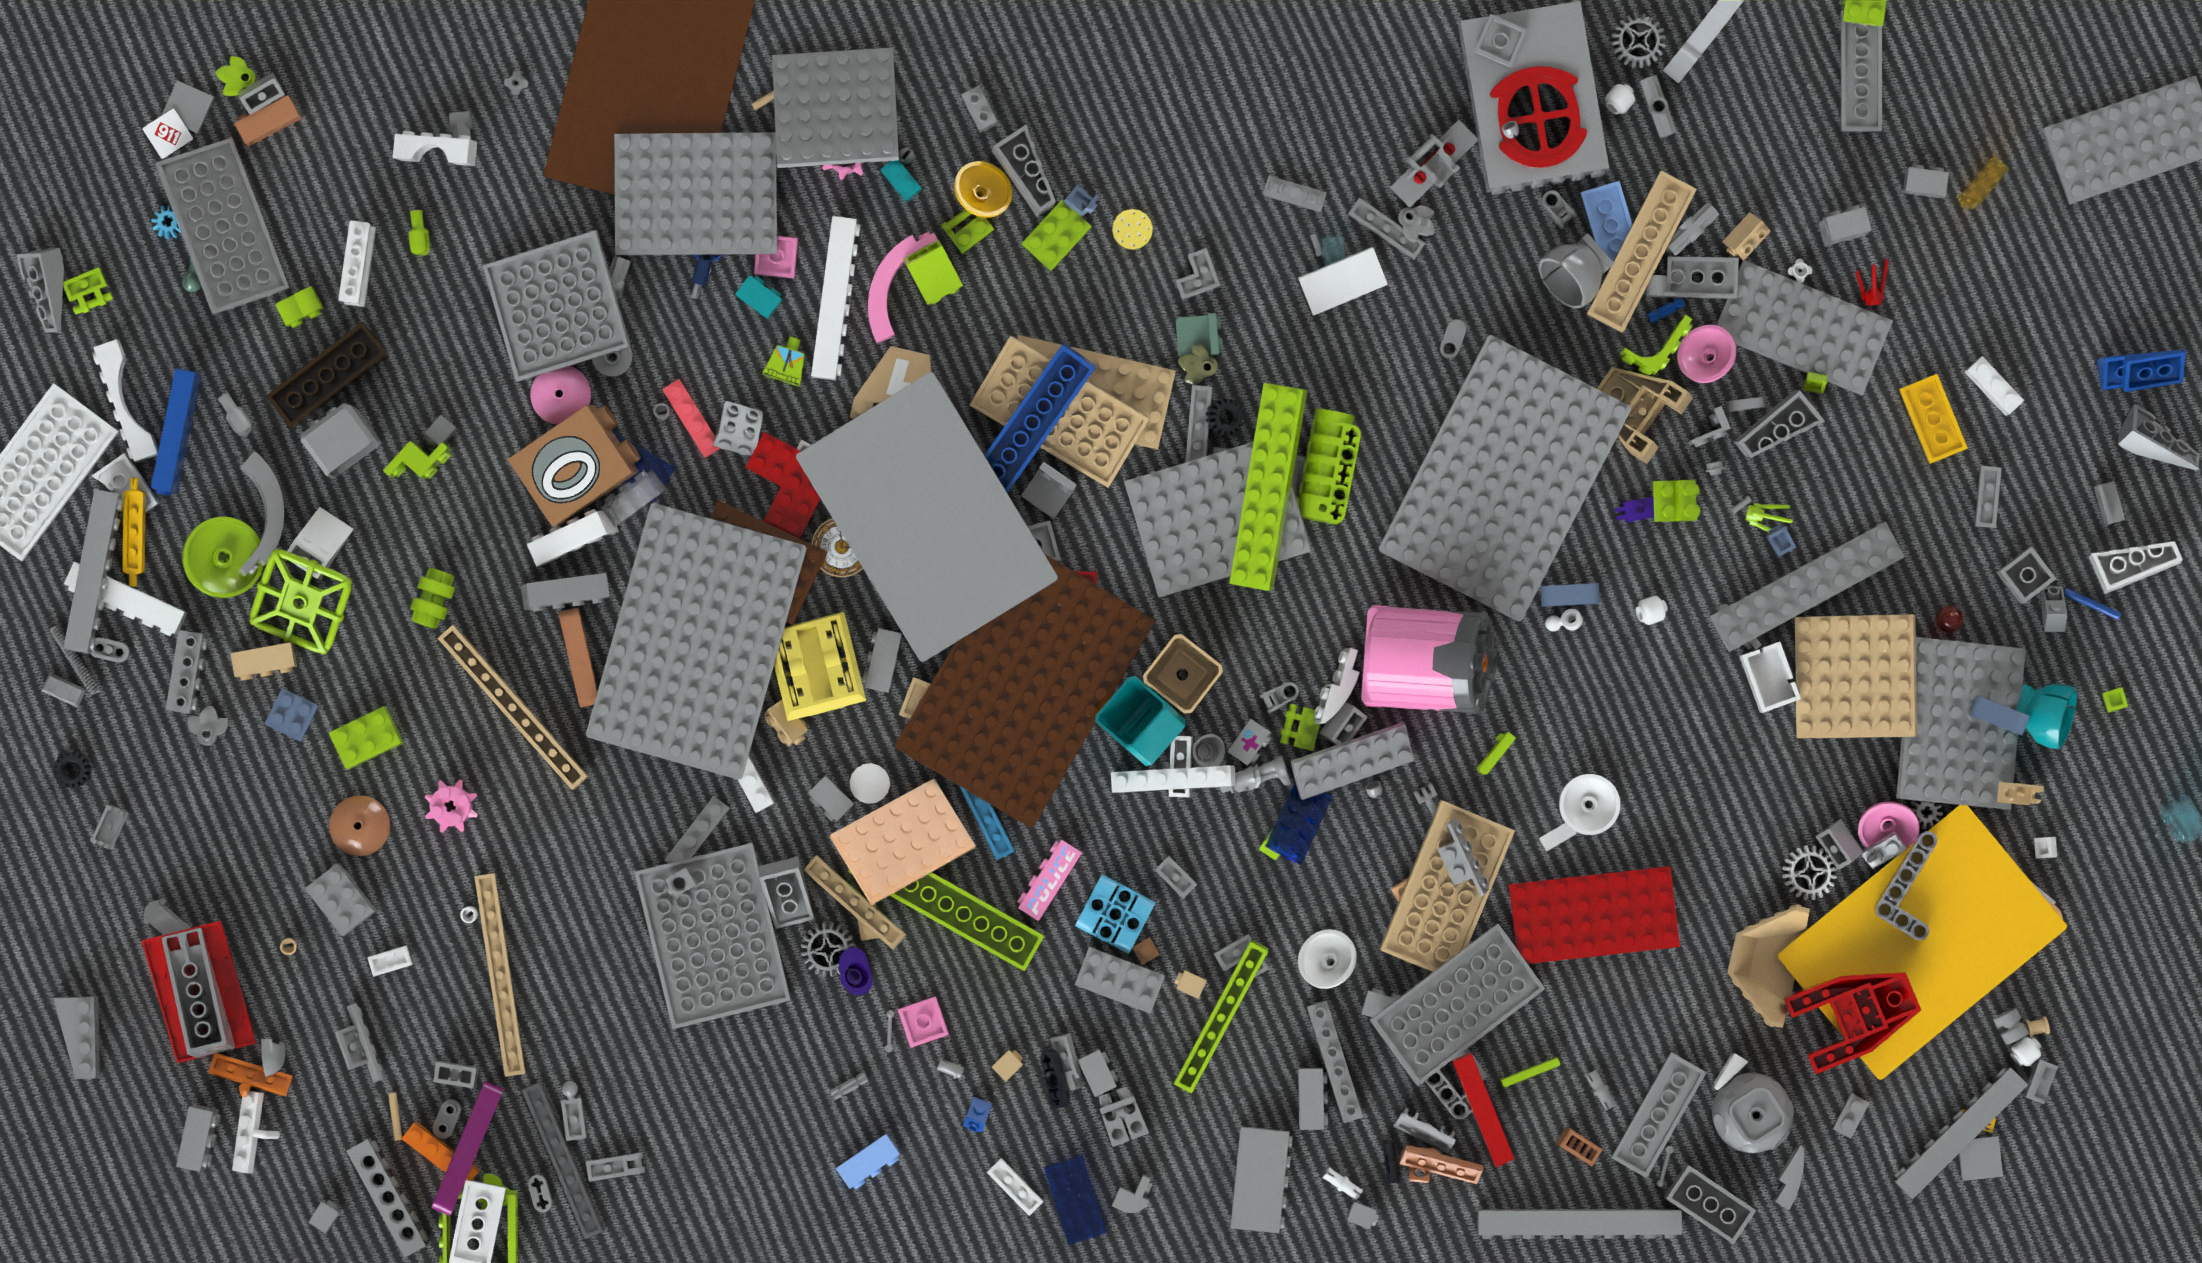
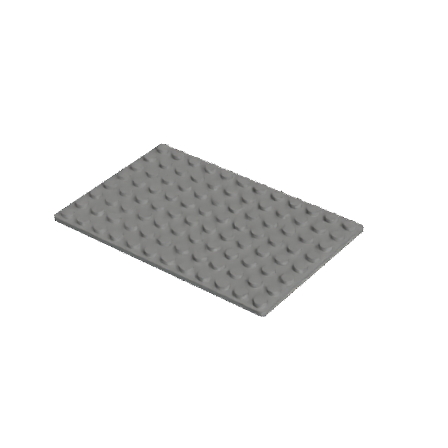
[1379,335,1631,621]
[796,372,1058,662]
[586,503,807,780]

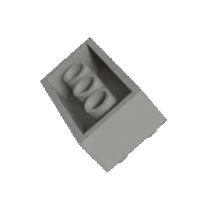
[1075,946,1165,1014]
[1664,1164,1756,1244]

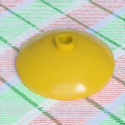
[954,161,1012,218]

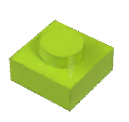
[1803,372,1828,394]
[2102,687,2128,712]

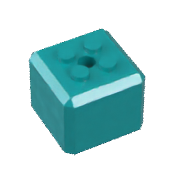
[1095,676,1186,766]

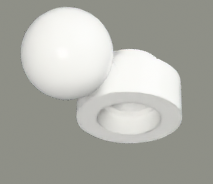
[1545,609,1583,631]

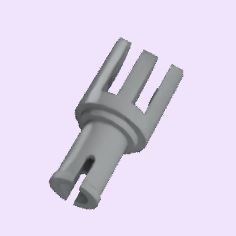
[218,393,252,436]

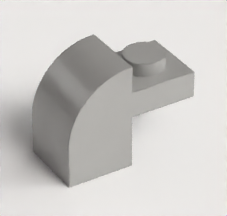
[1112,1175,1152,1213]

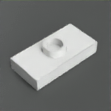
[367,945,413,977]

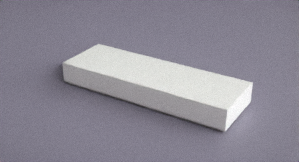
[987,1158,1044,1216]

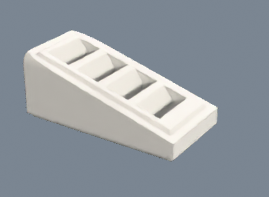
[1712,1053,1748,1090]

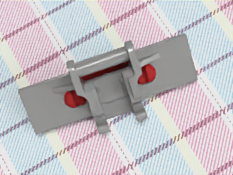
[1390,120,1479,208]

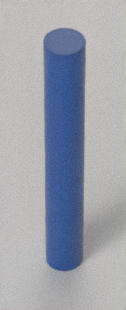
[2063,588,2121,620]

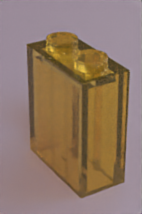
[1957,156,2010,210]

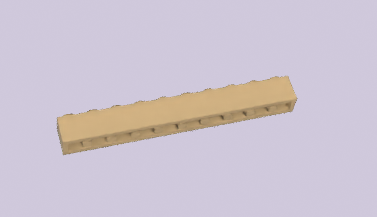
[438,625,589,790]

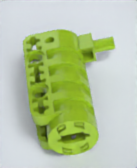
[1296,408,1361,524]

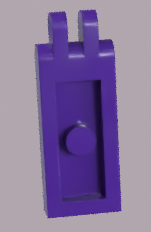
[1614,497,1654,523]

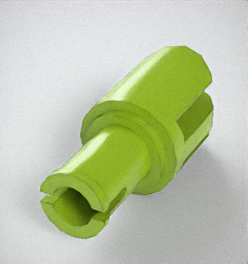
[408,210,430,256]

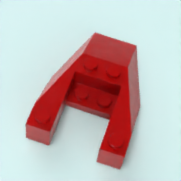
[1784,972,1921,1074]

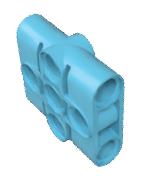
[1075,874,1156,954]

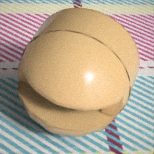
[280,938,297,955]

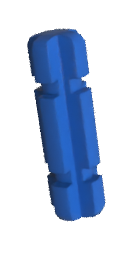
[1647,297,1686,323]

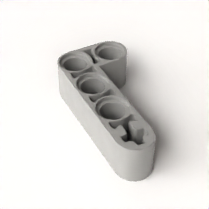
[1425,1070,1473,1119]

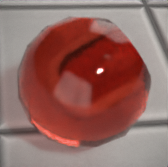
[1935,605,1962,633]

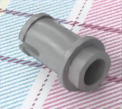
[937,1058,964,1079]

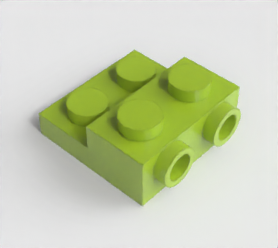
[1653,480,1700,522]

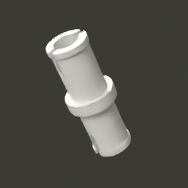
[1322,1167,1363,1200]

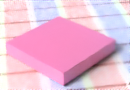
[754,236,798,279]
[898,996,949,1048]

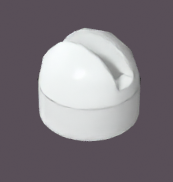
[460,906,478,923]

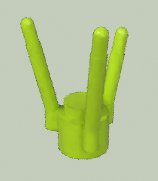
[1745,503,1793,533]

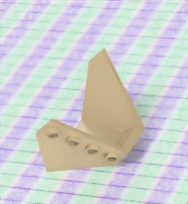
[1727,904,1810,1028]

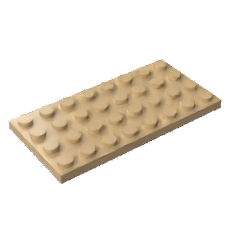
[1018,335,1176,450]
[970,336,1150,488]
[1379,800,1515,972]

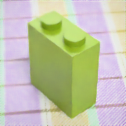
[903,240,963,305]

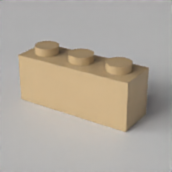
[230,642,297,681]

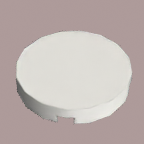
[850,763,890,804]

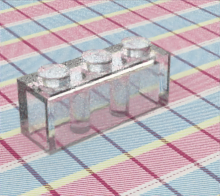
[601,469,666,527]

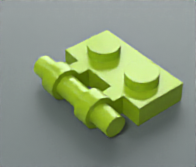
[63,267,113,315]
[1280,704,1320,751]

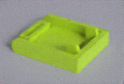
[1477,732,1516,775]

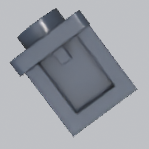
[1063,185,1099,217]
[1766,524,1796,557]

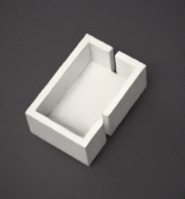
[1740,642,1801,713]

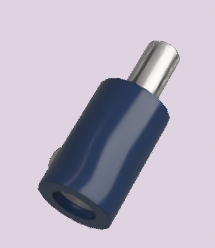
[691,260,712,299]

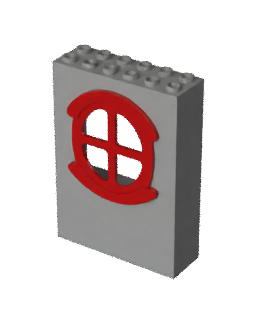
[1458,1,1609,195]

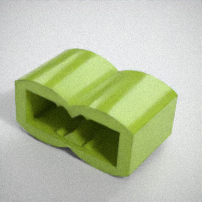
[275,286,324,328]

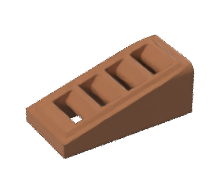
[1556,1127,1603,1166]

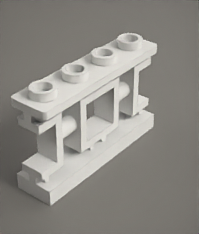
[339,221,376,307]

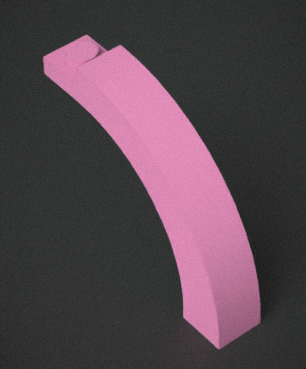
[868,232,938,345]

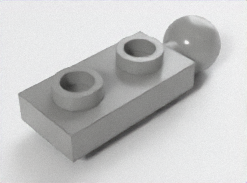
[561,1081,587,1141]

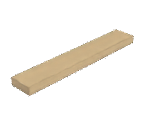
[804,855,907,950]

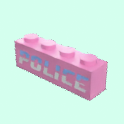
[1017,840,1082,921]

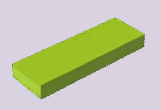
[1500,1057,1560,1087]

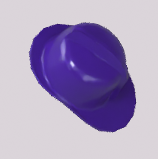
[839,947,873,996]

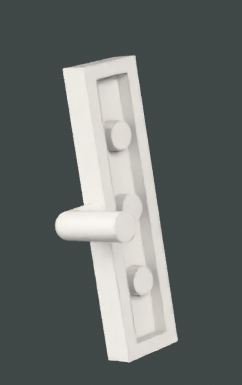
[232,1090,280,1173]

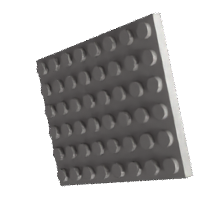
[614,132,777,256]
[1124,442,1312,598]
[1896,637,2026,810]
[634,843,791,1029]

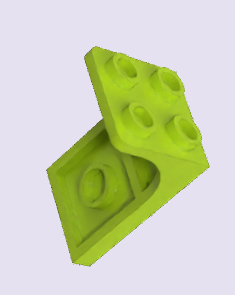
[1619,315,1693,376]

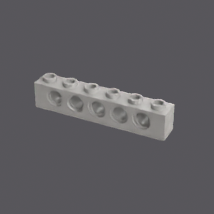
[1306,1000,1363,1123]
[346,1138,429,1258]

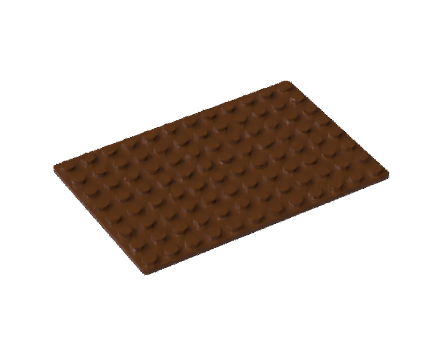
[544,0,755,195]
[895,554,1154,828]

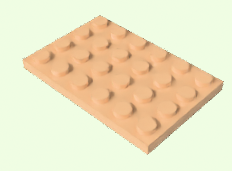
[830,778,976,905]

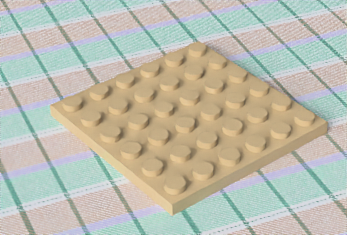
[1795,614,1917,738]

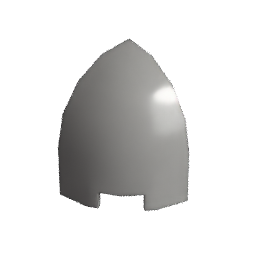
[261,1039,285,1077]

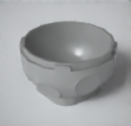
[1712,1073,1794,1154]

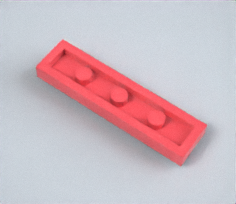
[662,379,721,458]

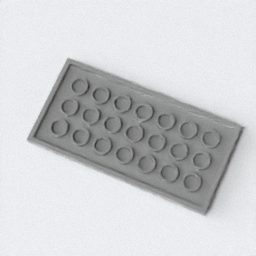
[2043,76,2202,205]
[155,138,289,315]
[1716,260,1893,396]
[1370,923,1545,1086]

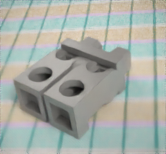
[1099,1086,1149,1147]

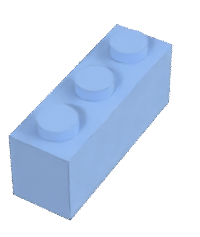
[836,1133,900,1189]

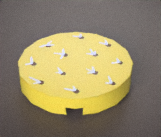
[1112,209,1153,250]

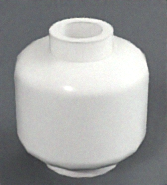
[1605,84,1635,114]
[1636,596,1667,625]
[2011,1037,2041,1066]

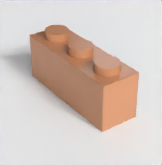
[235,95,302,147]

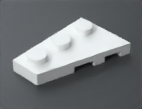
[92,453,160,513]

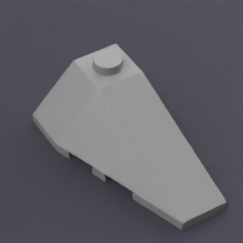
[2118,404,2200,470]

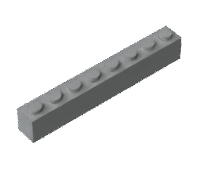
[63,489,124,654]
[1894,1067,2028,1199]

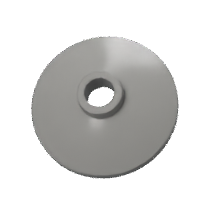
[592,347,633,377]

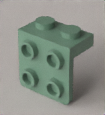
[1176,313,1223,357]

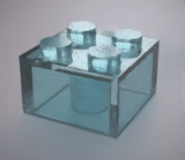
[2160,796,2202,843]

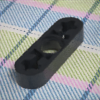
[1040,1049,1070,1109]

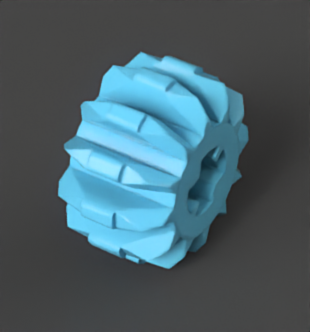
[151,205,181,239]

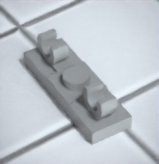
[1263,176,1327,212]
[1394,1108,1456,1153]

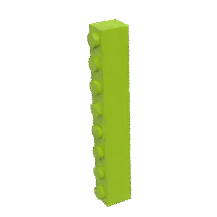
[1174,939,1269,1094]

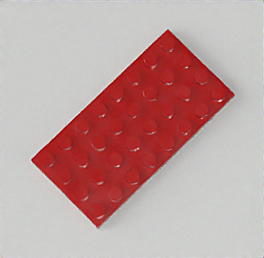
[1509,866,1680,964]

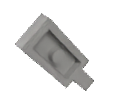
[1050,1033,1082,1091]

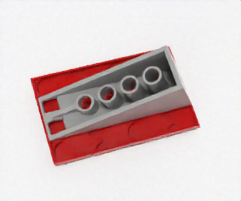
[141,921,257,1063]

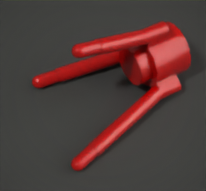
[1855,259,1889,306]

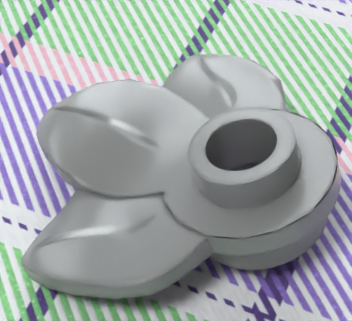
[1398,205,1435,243]
[188,706,228,746]

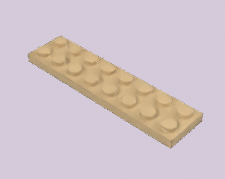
[1587,171,1697,333]

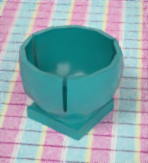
[2016,683,2078,749]

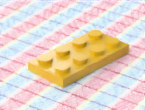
[1899,374,1968,464]

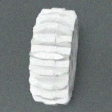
[1782,846,1837,900]

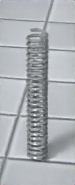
[50,625,101,695]

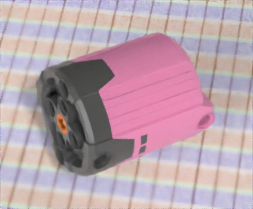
[1361,605,1497,714]

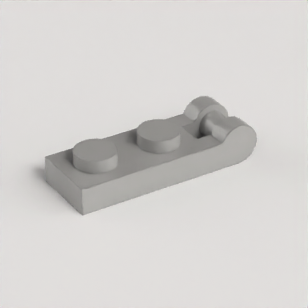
[586,1152,645,1182]

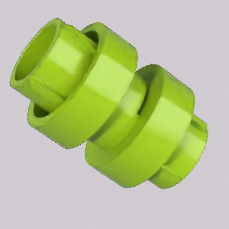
[410,568,455,629]

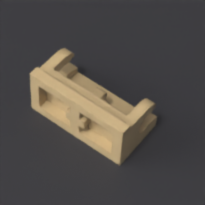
[1997,782,2044,805]

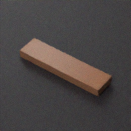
[1400,1145,1483,1184]

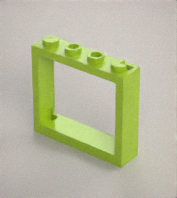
[439,1190,518,1263]

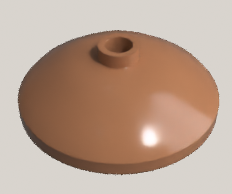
[329,795,390,856]

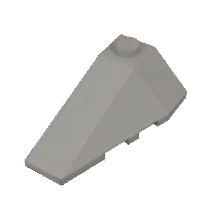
[16,248,64,333]

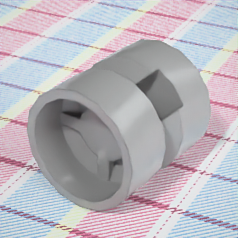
[1993,1007,2029,1045]

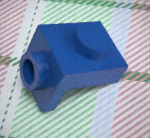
[963,1097,992,1132]

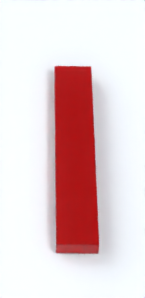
[1452,1052,1514,1167]

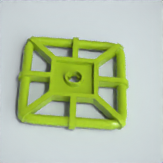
[249,548,352,655]

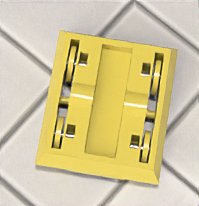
[774,612,866,721]

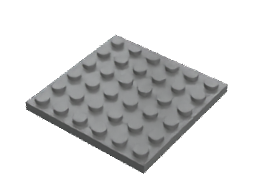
[772,48,899,168]
[483,230,631,382]

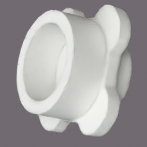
[1788,259,1812,283]

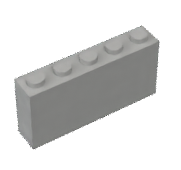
[1230,1126,1293,1233]

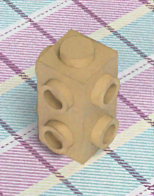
[1723,212,1770,261]
[765,700,808,747]

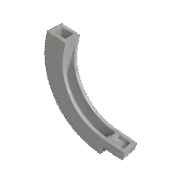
[238,451,284,576]

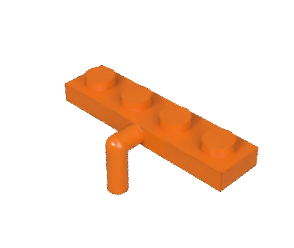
[208,1053,293,1097]

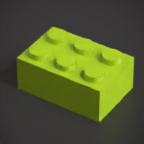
[329,706,404,769]

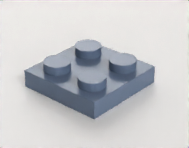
[265,688,319,742]

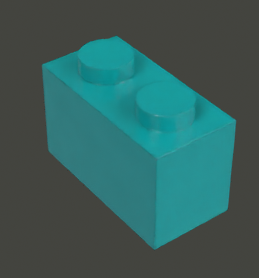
[880,160,922,203]
[735,275,783,320]

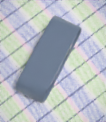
[1540,583,1600,607]
[1969,695,2030,736]

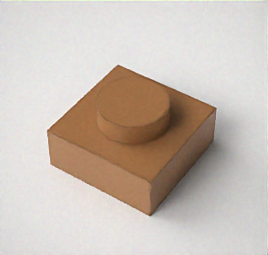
[1132,937,1160,965]

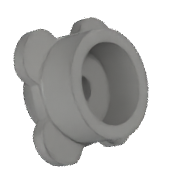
[504,71,528,95]

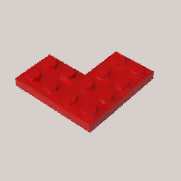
[745,432,821,539]

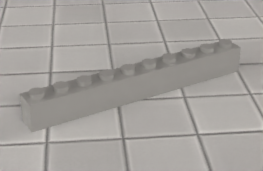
[1477,1209,1682,1239]

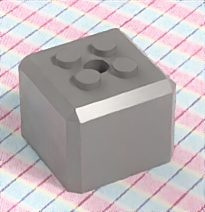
[301,404,382,479]

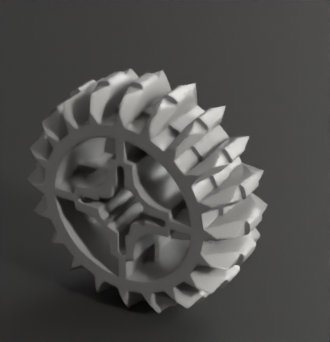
[1611,14,1666,68]
[801,922,855,977]

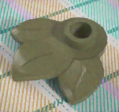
[1178,344,1218,384]

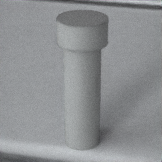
[1310,234,1324,257]
[1731,495,1753,514]

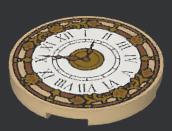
[812,518,863,577]

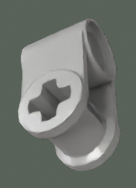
[1541,190,1577,229]
[1259,682,1299,714]

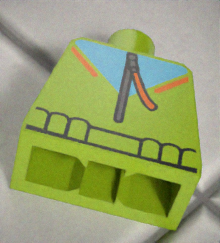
[763,336,805,387]

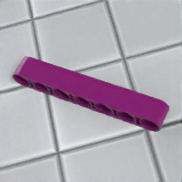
[431,1081,504,1216]

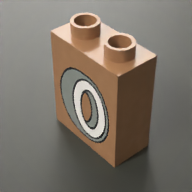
[507,405,641,527]

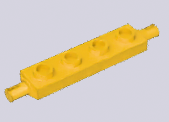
[123,477,146,587]

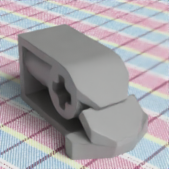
[144,899,191,935]

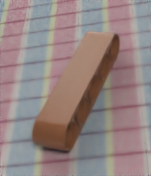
[559,607,598,708]

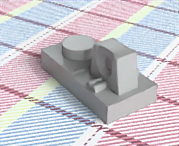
[1861,831,1906,870]

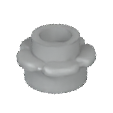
[1705,461,1725,475]

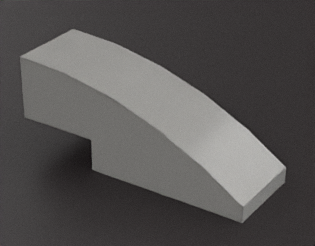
[1773,1145,1804,1210]

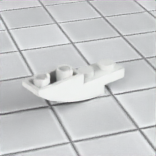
[1314,648,1359,724]

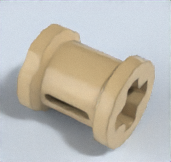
[2025,1016,2050,1038]

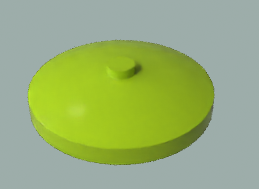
[182,517,263,598]

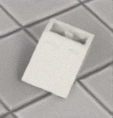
[287,507,354,580]

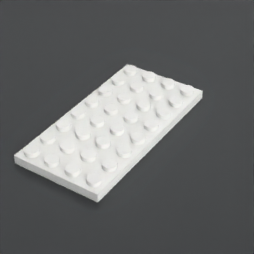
[0,383,119,561]

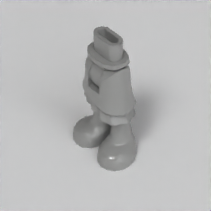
[1220,756,1291,793]

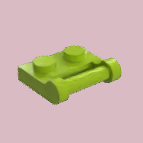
[940,209,994,254]

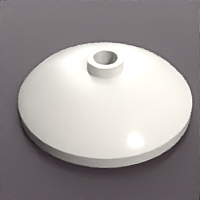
[1559,774,1620,835]
[1298,929,1357,989]

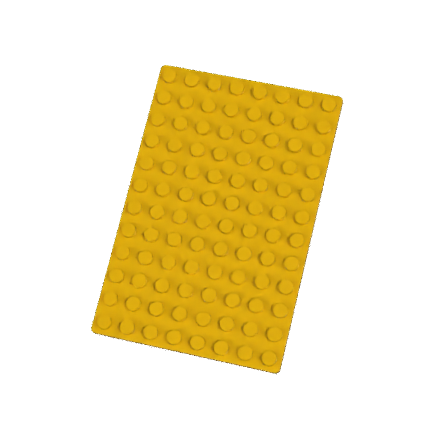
[1777,805,2067,1080]

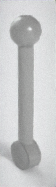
[885,1010,894,1053]
[1656,1146,1674,1187]

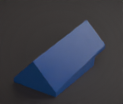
[2097,349,2186,392]

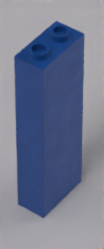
[151,368,202,496]

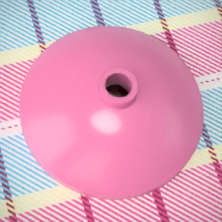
[1677,325,1736,383]
[530,366,591,425]
[1858,802,1919,848]

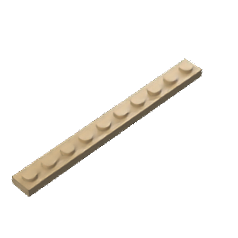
[474,873,526,1077]

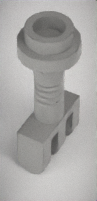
[1413,783,1438,817]

